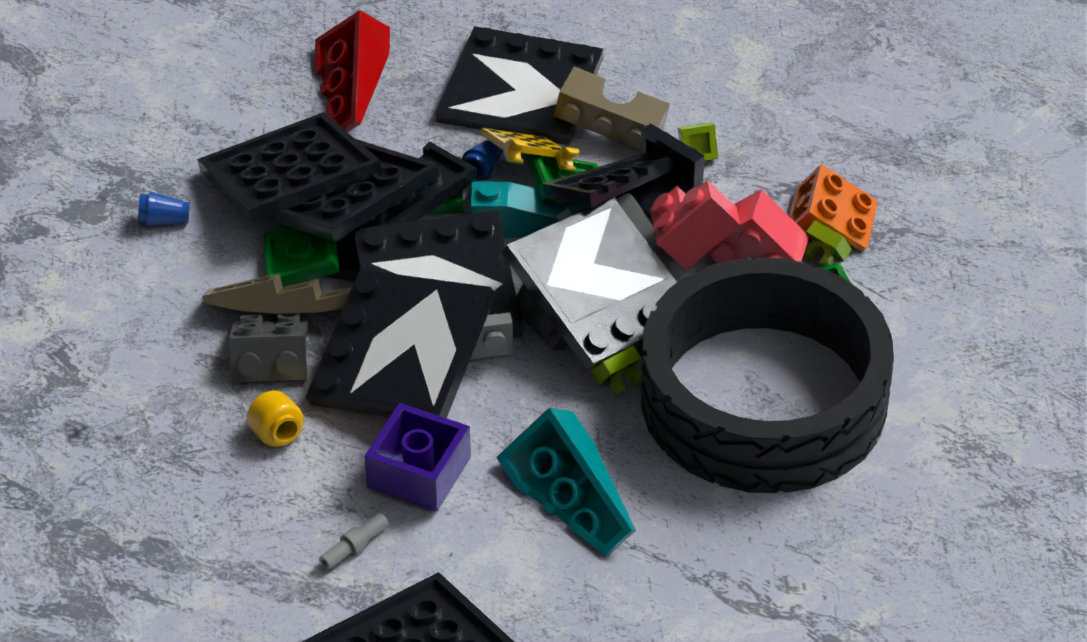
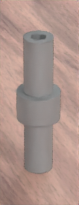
[319,513,389,570]

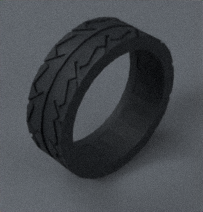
[641,257,894,493]

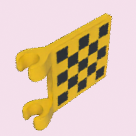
[480,128,579,172]

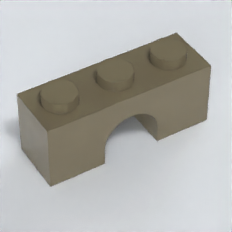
[554,66,670,150]

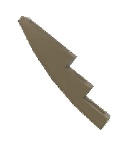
[202,273,352,314]

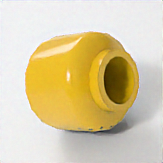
[247,390,304,448]

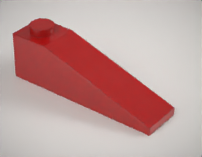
[314,10,390,132]

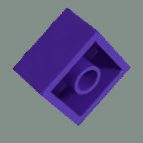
[364,403,471,511]

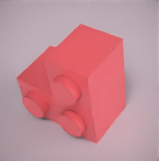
[650,180,741,271]
[707,189,809,263]

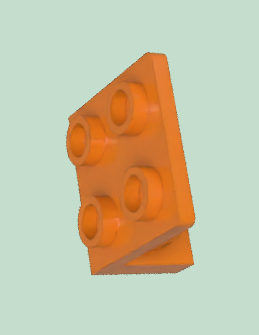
[789,164,878,252]

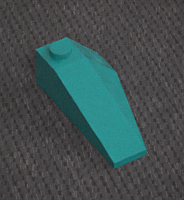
[471,181,586,238]
[496,407,636,556]

